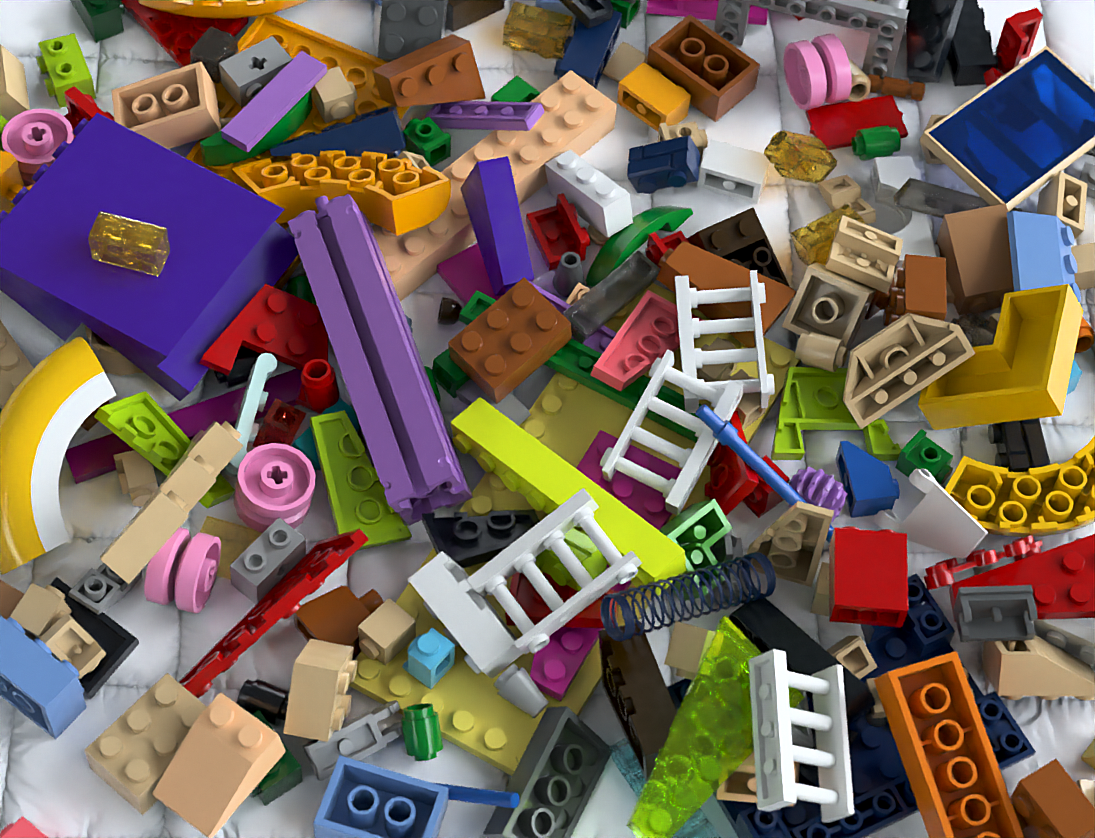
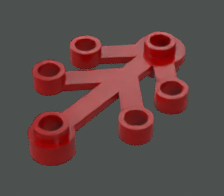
[923,535,1043,590]

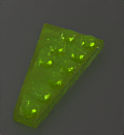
[626,615,805,838]

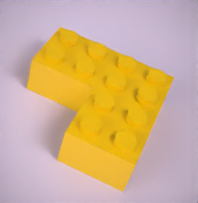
[918,284,1083,430]

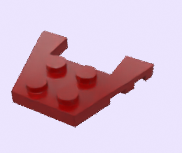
[199,283,328,414]

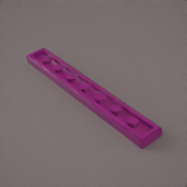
[64,368,302,484]

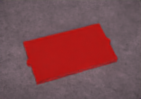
[805,95,908,151]

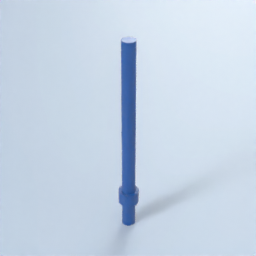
[695,404,834,543]

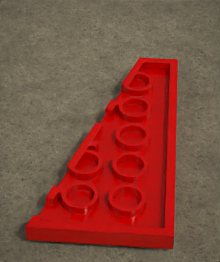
[121,0,249,68]
[179,529,369,699]
[949,534,1095,622]

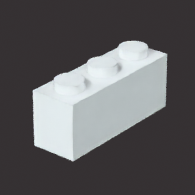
[545,150,633,238]

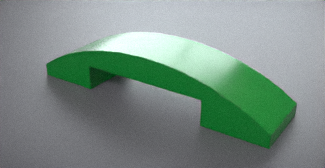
[200,89,312,166]
[585,205,694,290]

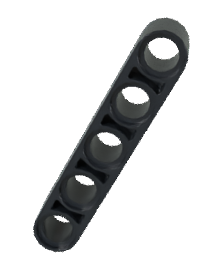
[729,597,876,727]

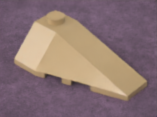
[747,501,834,587]

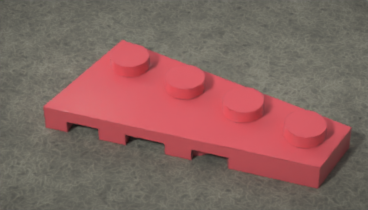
[590,290,705,392]

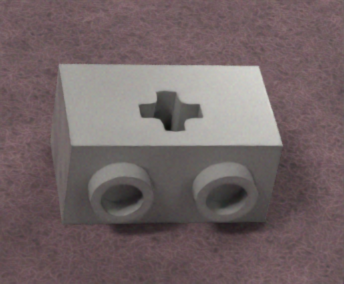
[219,36,292,108]
[230,518,306,604]

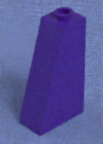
[460,156,534,297]

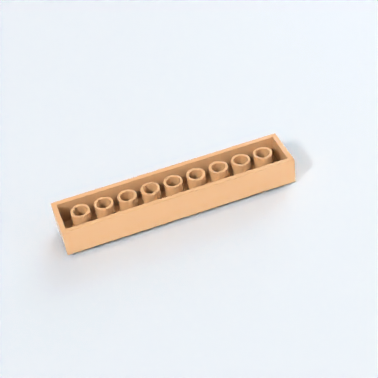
[372,70,617,302]

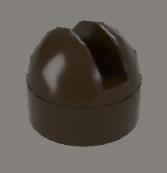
[437,297,462,325]

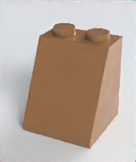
[935,203,1014,316]

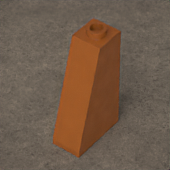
[656,241,797,348]

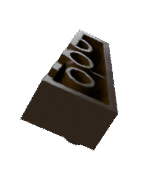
[598,621,695,784]

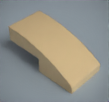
[818,175,876,225]

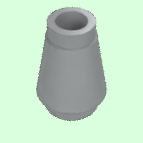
[494,663,549,718]

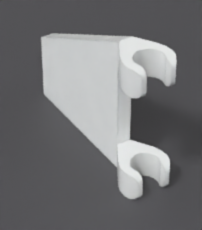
[874,468,988,559]

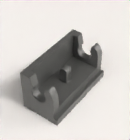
[953,585,1038,642]

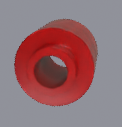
[301,359,340,409]

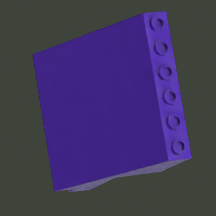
[0,113,299,401]

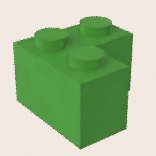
[659,498,733,602]

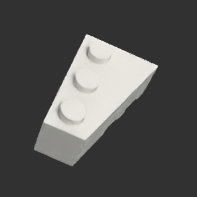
[408,551,523,679]

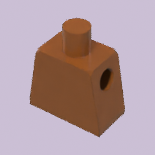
[293,585,384,660]

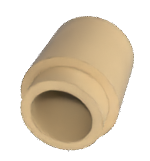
[795,332,848,372]

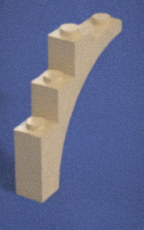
[100,421,244,584]

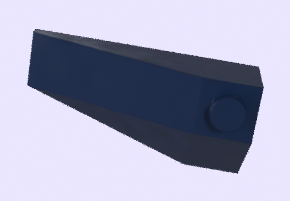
[270,105,406,159]

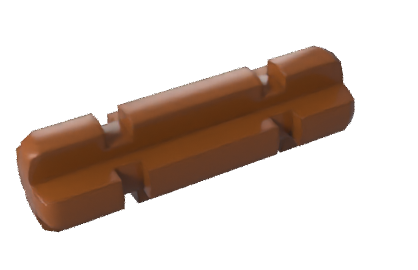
[867,74,926,101]

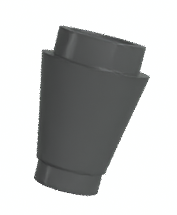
[552,252,585,298]

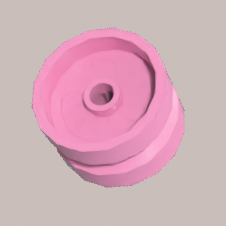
[784,33,852,110]
[1,108,74,188]
[234,443,316,533]
[144,527,221,614]

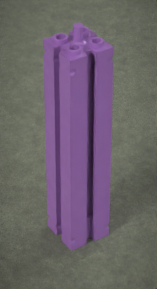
[288,194,473,526]

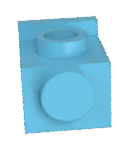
[403,627,455,690]

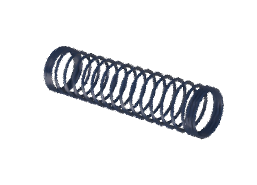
[600,552,776,642]

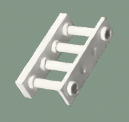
[675,270,775,413]
[600,349,743,515]
[466,488,642,654]
[749,649,854,823]

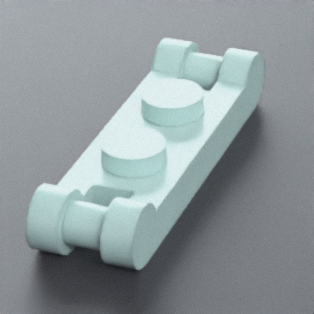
[224,353,277,477]

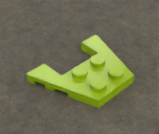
[771,367,902,461]

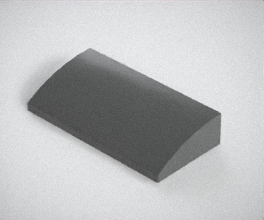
[483,706,613,838]

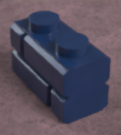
[627,135,700,194]

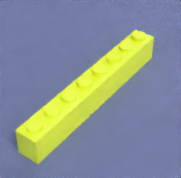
[450,397,686,596]

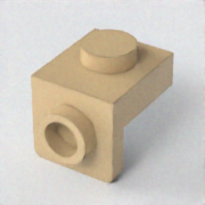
[39,613,106,679]

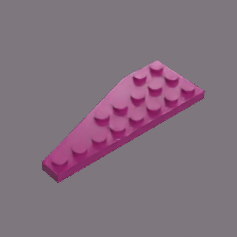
[530,430,682,701]

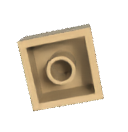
[782,262,877,351]
[283,638,357,742]

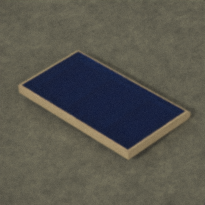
[919,46,1095,211]

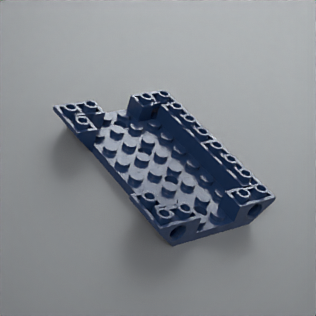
[667,573,1036,838]

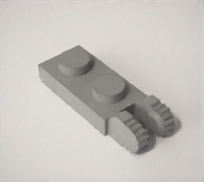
[302,700,403,781]

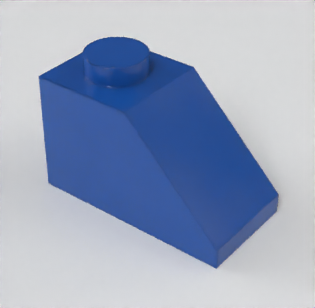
[835,441,900,518]

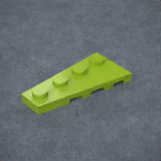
[94,391,235,509]
[309,410,412,551]

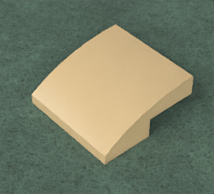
[825,215,903,294]

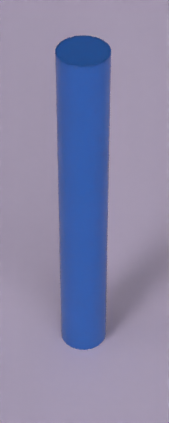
[431,782,520,808]

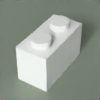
[697,139,772,204]

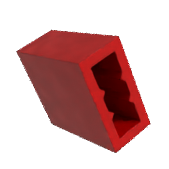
[829,526,908,628]

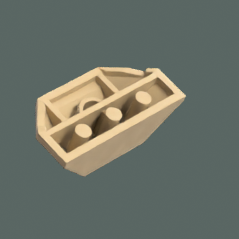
[842,313,976,429]

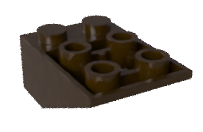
[687,207,790,287]

